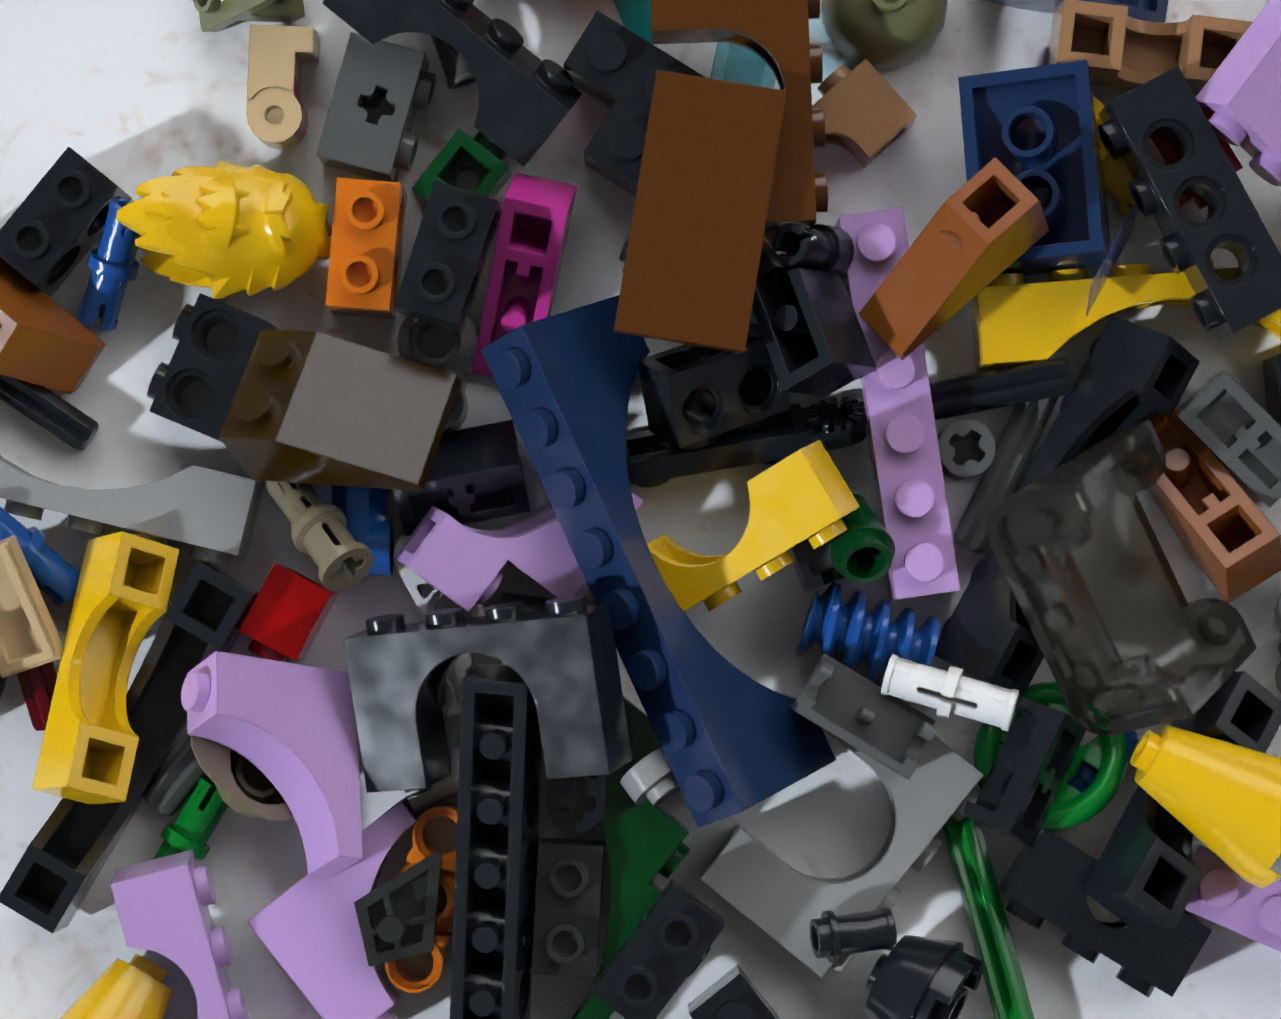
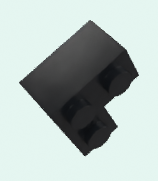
[563,10,706,197]

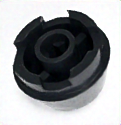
[864,935,984,1019]

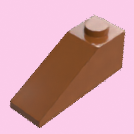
[1121,409,1281,604]

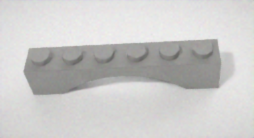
[0,455,264,566]

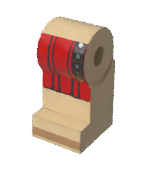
[246,24,320,150]

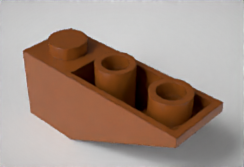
[858,157,1049,360]

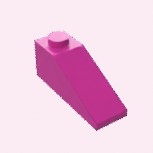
[472,172,577,378]

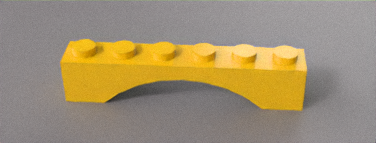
[970,259,1281,370]

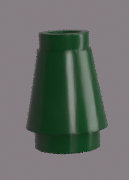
[831,493,895,584]

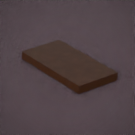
[614,70,787,354]

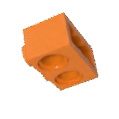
[325,177,407,319]

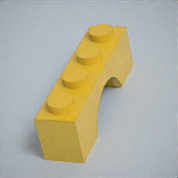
[647,440,860,617]
[32,531,180,805]

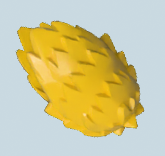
[116,160,332,300]

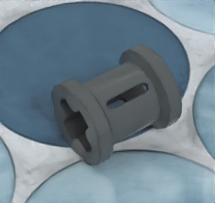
[937,419,996,480]

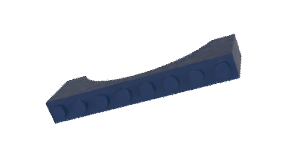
[481,295,836,828]

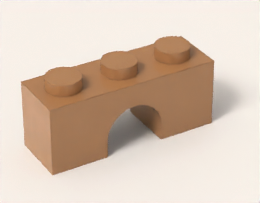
[1047,0,1253,96]
[763,58,917,248]

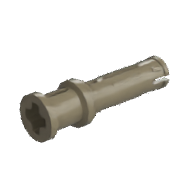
[260,480,374,591]

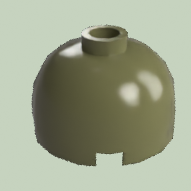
[820,0,948,73]

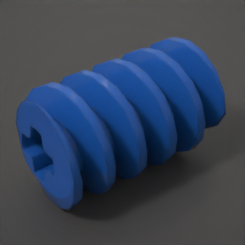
[795,582,939,681]

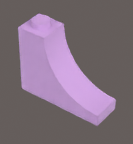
[181,651,363,877]
[247,797,420,1019]

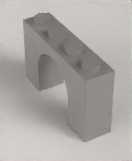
[699,728,984,978]

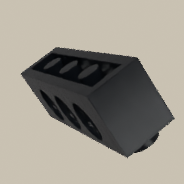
[1098,66,1281,340]

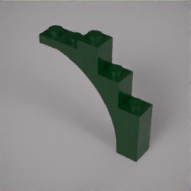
[571,696,711,1019]

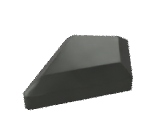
[354,851,442,967]

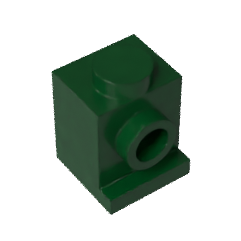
[411,128,512,206]

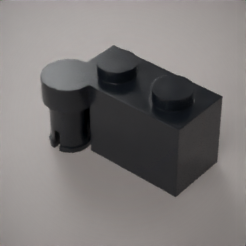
[752,223,876,396]

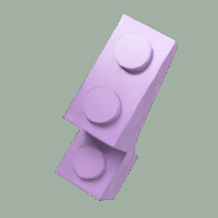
[394,492,644,612]

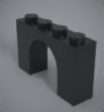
[343,596,632,793]

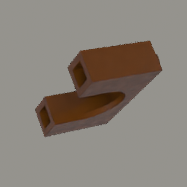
[650,0,828,231]

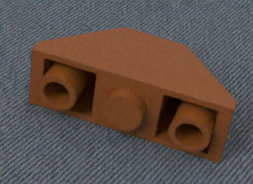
[0,257,106,394]

